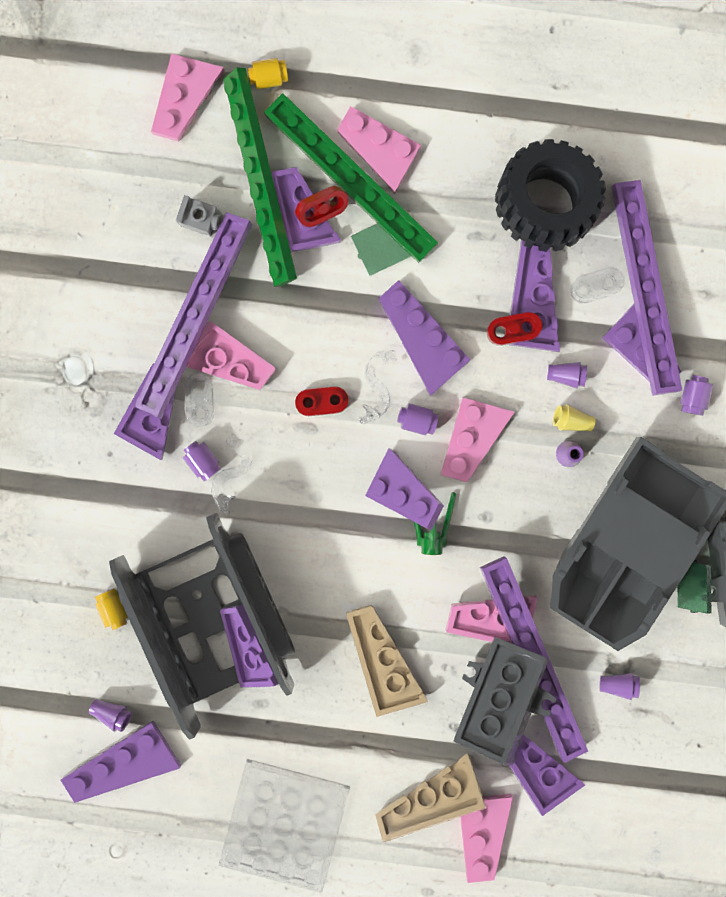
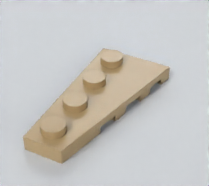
[346,604,428,717]
[375,753,486,842]

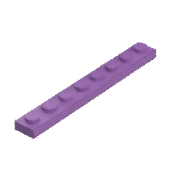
[611,180,682,396]
[134,212,253,419]
[479,556,588,763]

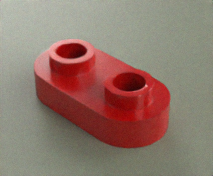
[295,186,348,227]
[487,312,542,346]
[295,387,349,416]

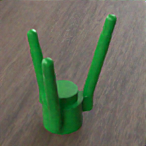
[414,492,456,555]

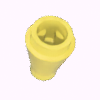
[553,404,596,432]

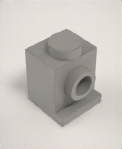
[176,195,221,236]

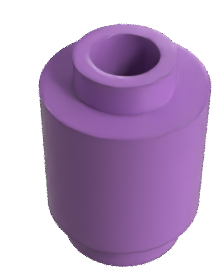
[680,375,713,416]
[397,403,439,436]
[182,441,221,481]

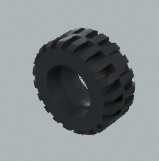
[495,139,606,252]

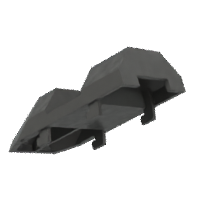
[550,437,726,651]

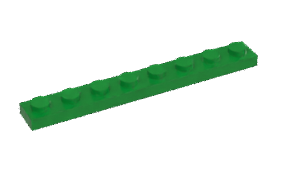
[223,67,297,287]
[264,93,438,263]

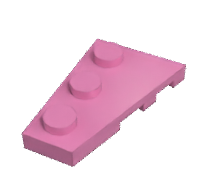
[151,54,225,141]
[337,106,421,195]
[186,321,276,390]
[441,398,514,482]
[446,595,538,643]
[460,794,513,883]

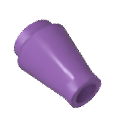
[547,362,587,389]
[556,441,584,467]
[600,673,640,700]
[89,699,132,732]

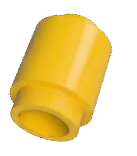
[247,58,288,90]
[95,588,128,630]

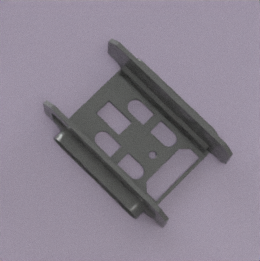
[109,513,295,740]

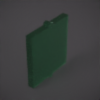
[351,224,411,276]
[677,560,712,614]

